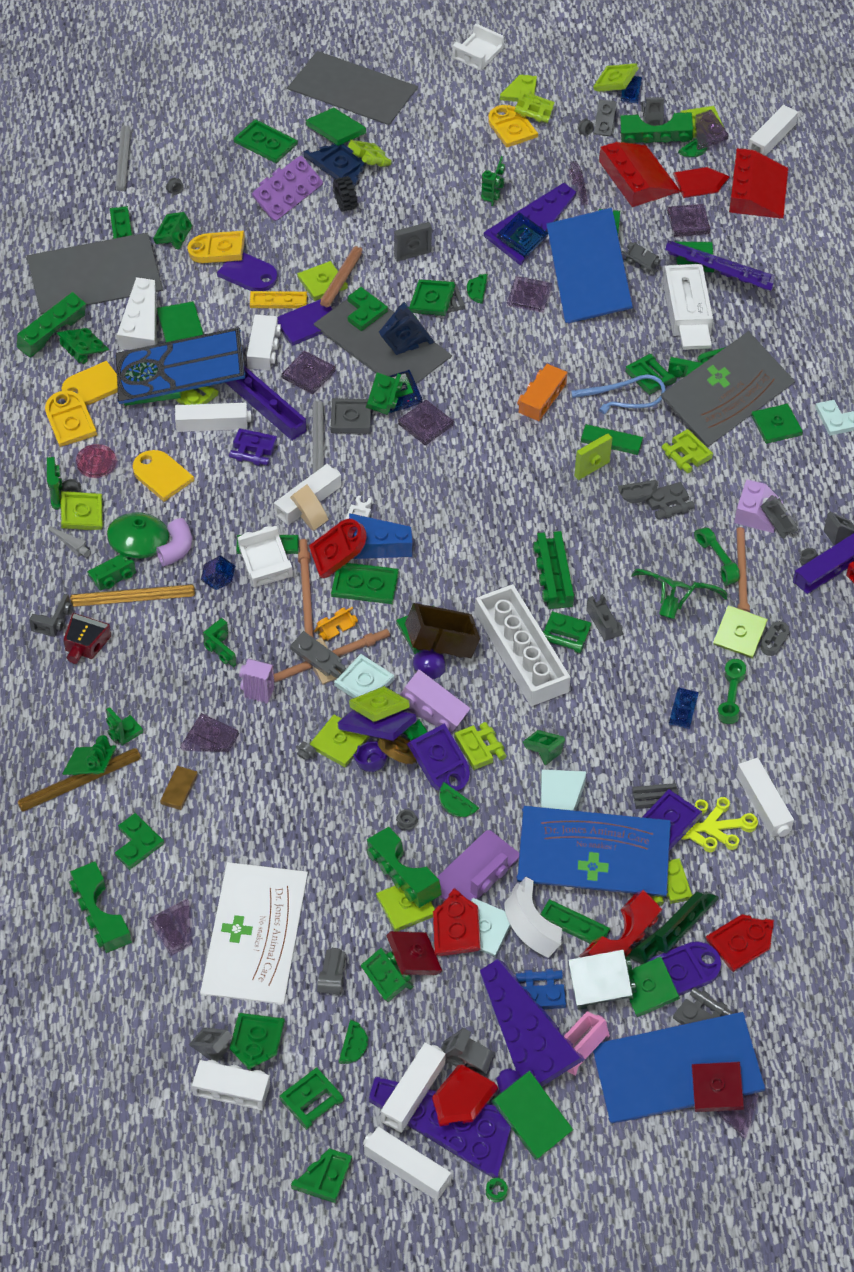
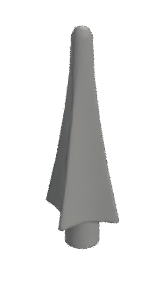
[49,526,91,557]

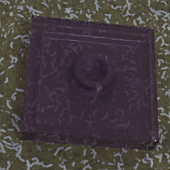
[667,204,711,237]
[507,276,552,313]
[281,350,336,394]
[398,400,454,446]

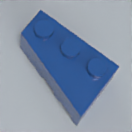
[349,513,412,559]

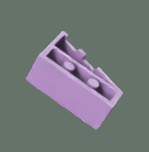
[400,670,471,734]

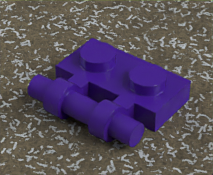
[229,428,277,466]

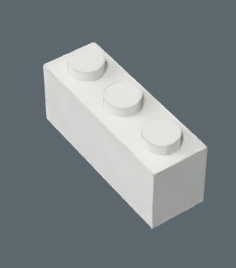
[247,315,281,370]
[192,1060,270,1110]

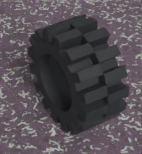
[333,176,358,212]

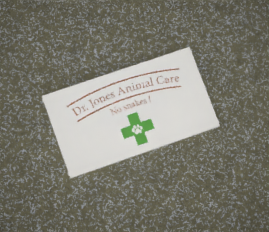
[200,862,308,1005]

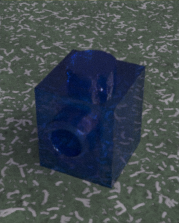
[201,555,236,590]

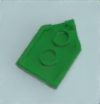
[230,1013,285,1070]

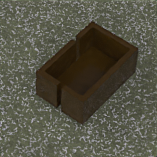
[405,603,480,659]

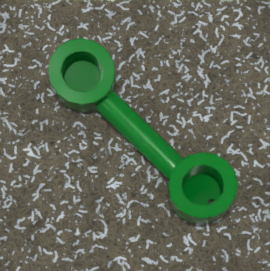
[694,527,740,586]
[718,659,746,725]

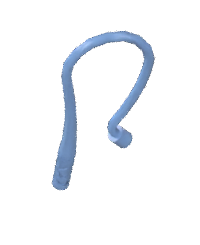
[571,374,666,414]

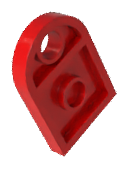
[309,519,366,579]

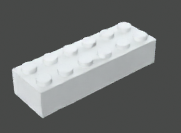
[475,584,571,706]

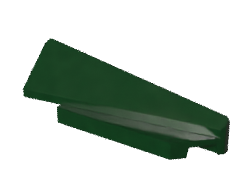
[627,891,719,964]

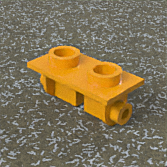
[314,607,358,641]

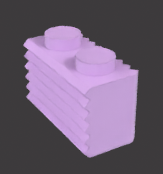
[239,659,275,704]

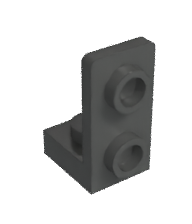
[594,99,617,136]
[29,594,72,637]

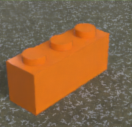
[517,364,568,421]

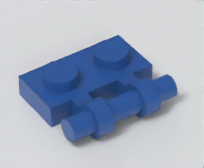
[515,968,566,1010]

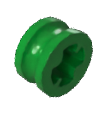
[485,1178,508,1203]

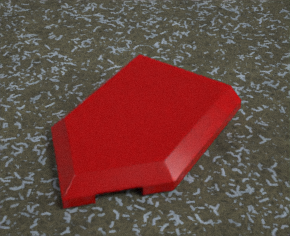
[673,167,730,198]
[433,888,481,956]
[705,914,774,972]
[432,1065,498,1126]

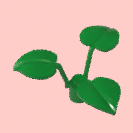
[631,569,728,619]

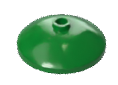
[107,512,169,558]

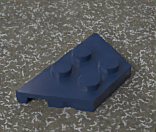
[304,144,366,187]
[379,302,435,355]

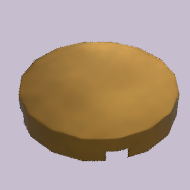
[378,736,417,764]

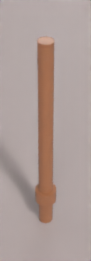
[736,527,750,613]
[298,539,313,637]
[273,629,390,682]

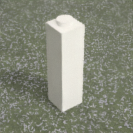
[748,105,798,156]
[175,403,251,432]
[274,464,341,526]
[736,758,794,838]
[381,1043,446,1133]
[363,1127,451,1201]

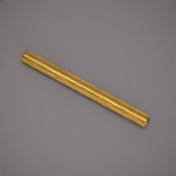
[70,584,195,607]
[17,748,141,811]

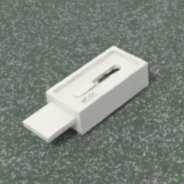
[663,264,713,350]

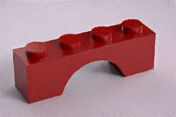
[579,890,662,958]

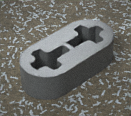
[760,621,789,656]

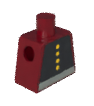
[63,613,111,664]

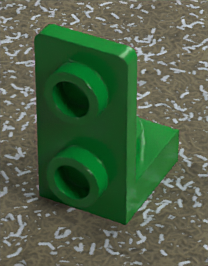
[203,618,236,667]
[105,707,143,746]

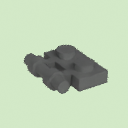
[646,482,695,519]
[673,987,734,1025]

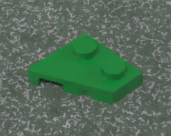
[291,1148,352,1203]

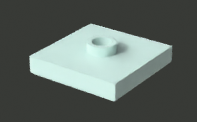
[334,654,394,698]
[471,898,511,957]

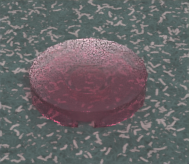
[76,444,116,478]

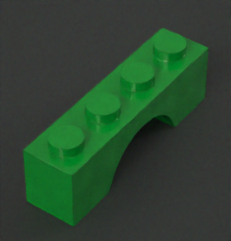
[620,112,693,144]
[16,292,86,358]
[366,826,442,908]
[68,861,132,953]

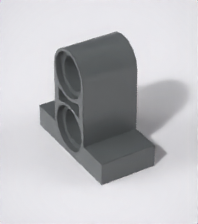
[641,97,664,126]
[441,1028,493,1077]

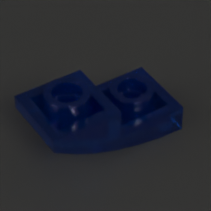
[621,76,642,103]
[669,687,699,729]

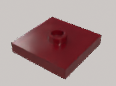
[386,931,442,975]
[692,1062,744,1112]

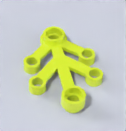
[681,797,758,852]

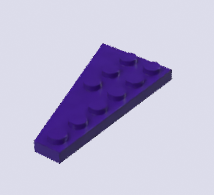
[483,183,577,266]
[665,240,775,291]
[480,959,585,1087]
[369,1076,511,1178]

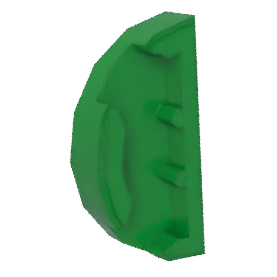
[678,134,708,158]
[466,274,488,304]
[439,782,479,817]
[339,1019,368,1064]

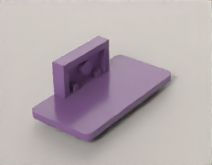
[252,156,323,221]
[437,830,519,901]

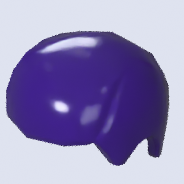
[413,649,446,680]
[353,741,388,772]

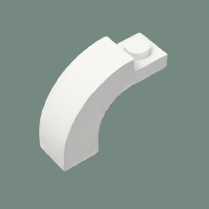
[504,877,562,958]

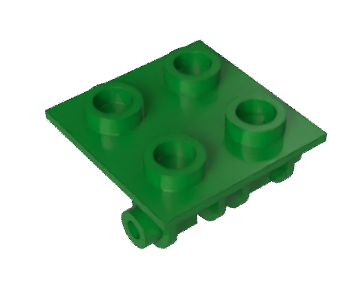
[481,156,505,206]
[57,328,109,364]
[62,735,117,775]

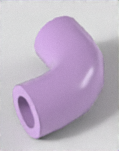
[156,518,193,567]

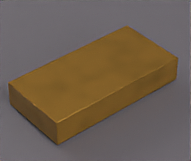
[160,766,198,810]

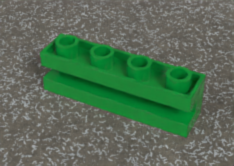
[533,531,574,609]

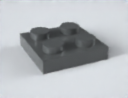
[394,222,432,262]
[330,398,371,434]

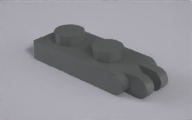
[290,631,346,678]

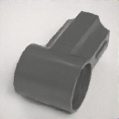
[317,948,346,995]

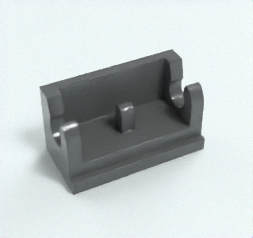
[586,594,624,641]

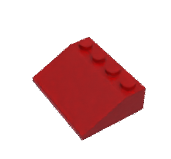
[599,142,680,207]
[729,148,788,219]

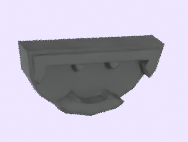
[618,480,658,503]

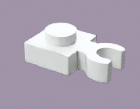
[346,496,371,519]

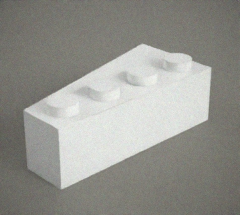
[117,277,157,350]

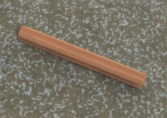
[320,246,363,308]

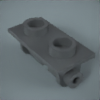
[621,242,661,273]
[760,495,798,539]

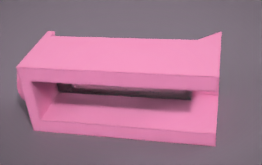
[564,1011,610,1076]

